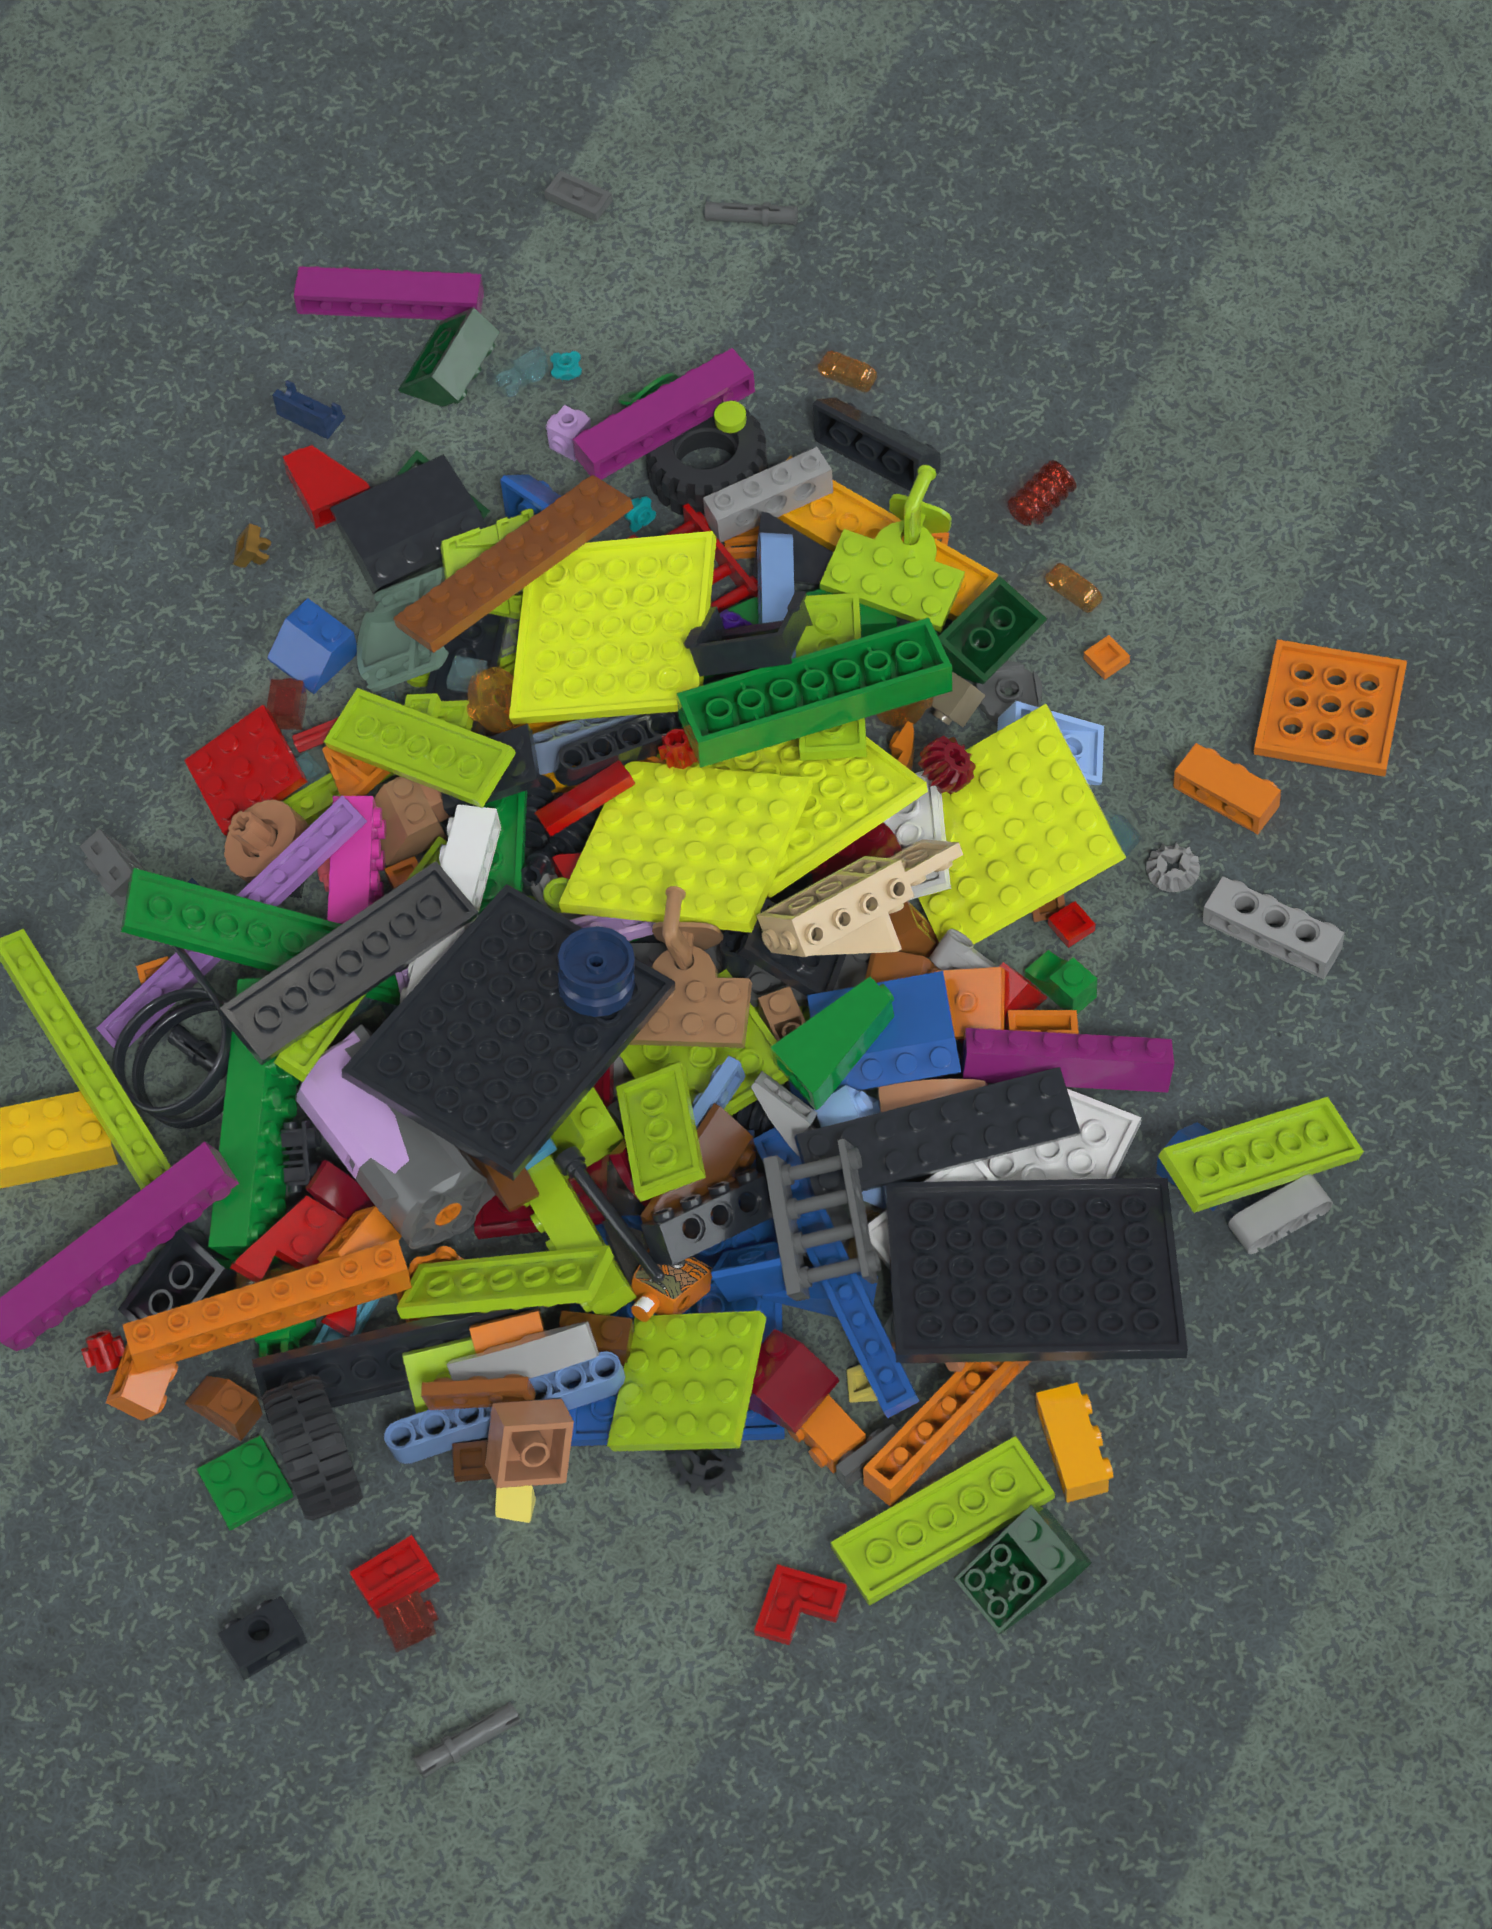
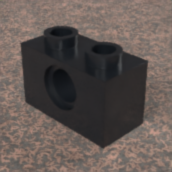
[218,1596,307,1681]

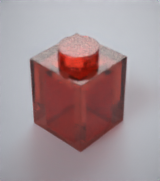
[267,678,307,730]

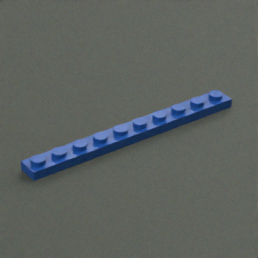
[753,1127,920,1418]

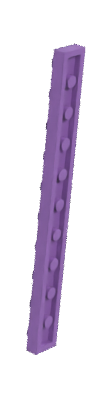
[96,795,367,1048]

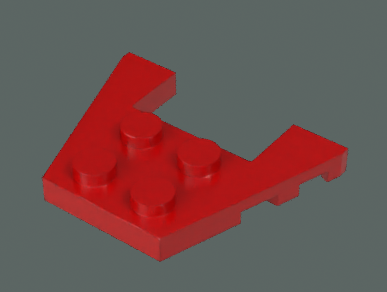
[230,1196,358,1337]

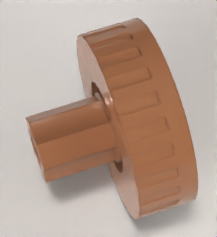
[224,800,309,884]

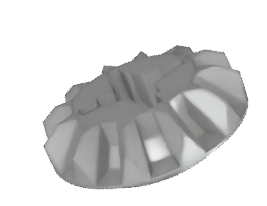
[1146,842,1200,892]

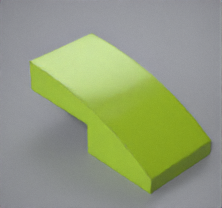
[404,693,476,731]

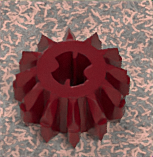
[918,735,976,795]

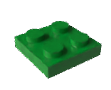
[197,1435,294,1531]

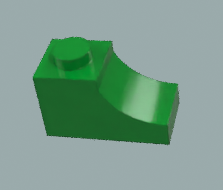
[1024,950,1098,1014]

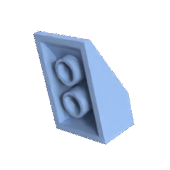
[997,701,1104,785]
[814,1085,886,1209]

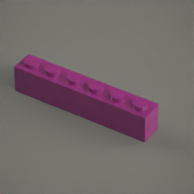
[293,266,484,320]
[573,348,755,480]
[961,1028,1174,1093]

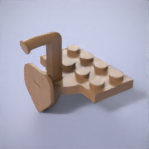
[629,886,752,1048]

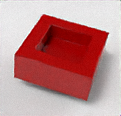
[1048,901,1096,948]

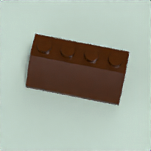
[641,1103,757,1234]

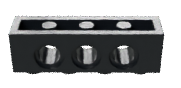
[641,1169,773,1265]

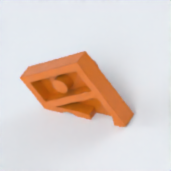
[322,745,391,796]

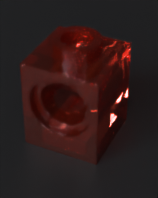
[378,1591,439,1652]

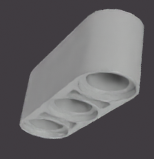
[1228,1174,1333,1255]

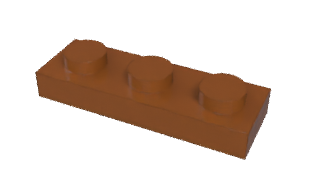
[421,1374,535,1410]

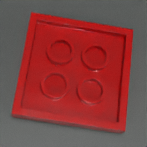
[184,704,308,836]

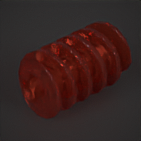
[1008,460,1077,526]

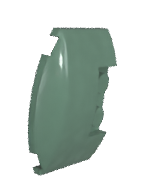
[357,567,449,693]

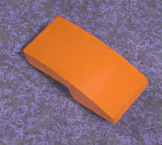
[889,721,914,770]

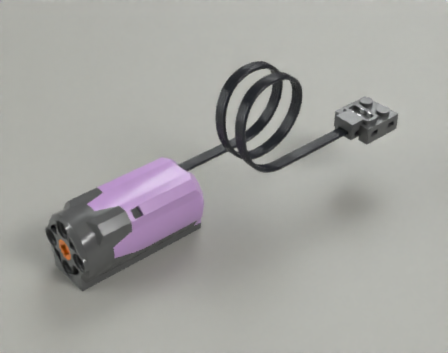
[80,828,496,1249]

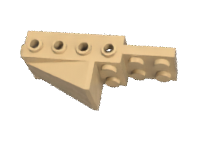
[756,839,963,957]

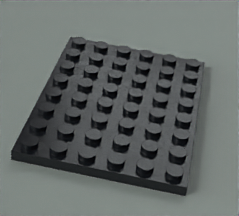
[341,884,676,1181]
[885,1178,1188,1363]

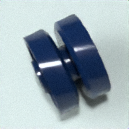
[558,926,635,1017]

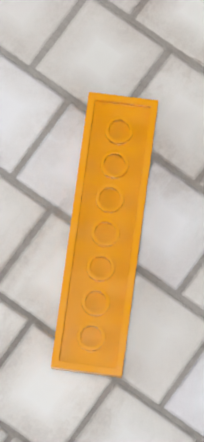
[777,456,998,622]

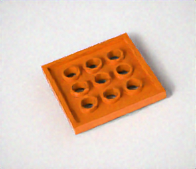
[1254,639,1407,777]

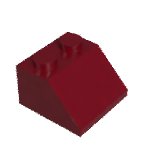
[748,1329,839,1434]

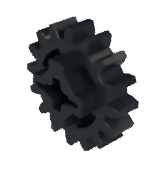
[667,1441,745,1496]

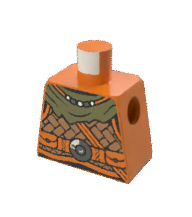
[631,1249,713,1322]

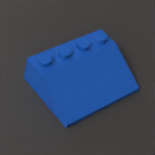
[807,971,961,1094]

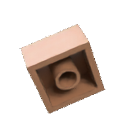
[485,1399,574,1488]

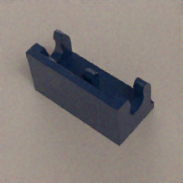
[273,380,346,439]

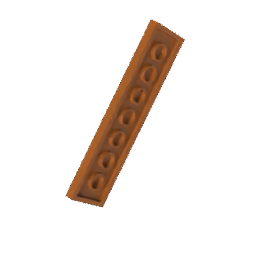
[393,474,634,653]

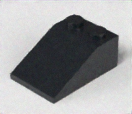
[118,1227,243,1322]

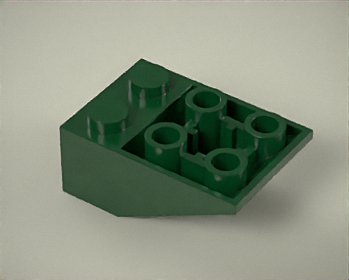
[954,1505,1092,1634]

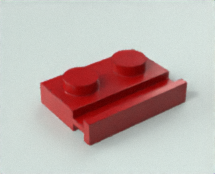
[349,1535,440,1619]

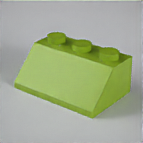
[551,1086,625,1179]

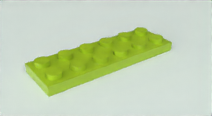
[796,593,867,761]
[324,688,516,808]
[1158,1097,1364,1213]
[396,1245,614,1319]
[830,1436,1055,1606]

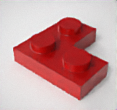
[754,1564,847,1646]

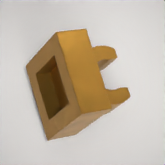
[233,523,271,568]

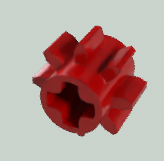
[658,729,697,770]
[81,1330,125,1373]

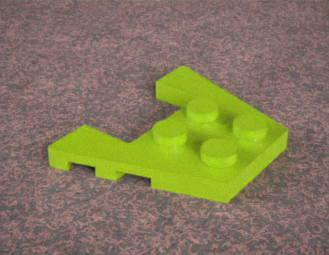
[440,509,534,620]

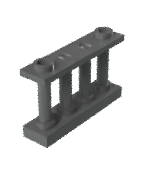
[763,1139,881,1301]

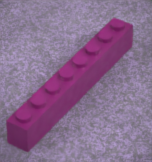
[0,1142,239,1352]

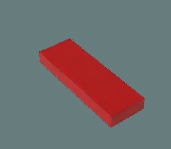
[535,760,636,837]

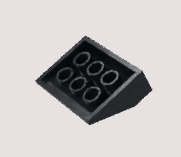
[330,454,487,594]

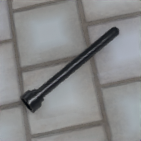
[554,1146,665,1283]

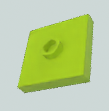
[402,1337,476,1414]

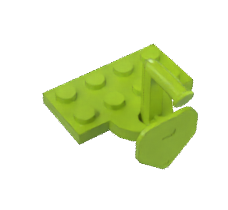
[820,465,965,632]

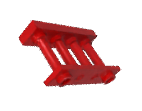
[626,503,758,613]

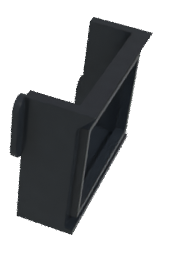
[684,591,813,677]

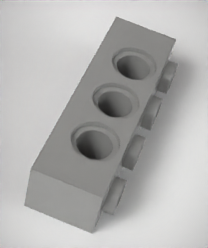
[703,447,833,542]
[1203,876,1345,979]

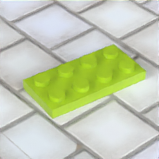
[616,1062,706,1202]

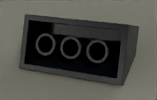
[813,397,941,492]

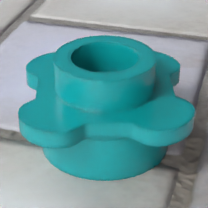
[550,351,582,380]
[624,496,656,532]

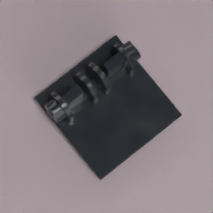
[280,1120,322,1193]

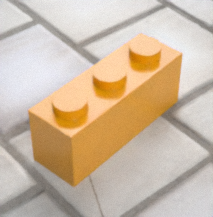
[1036,1382,1113,1503]

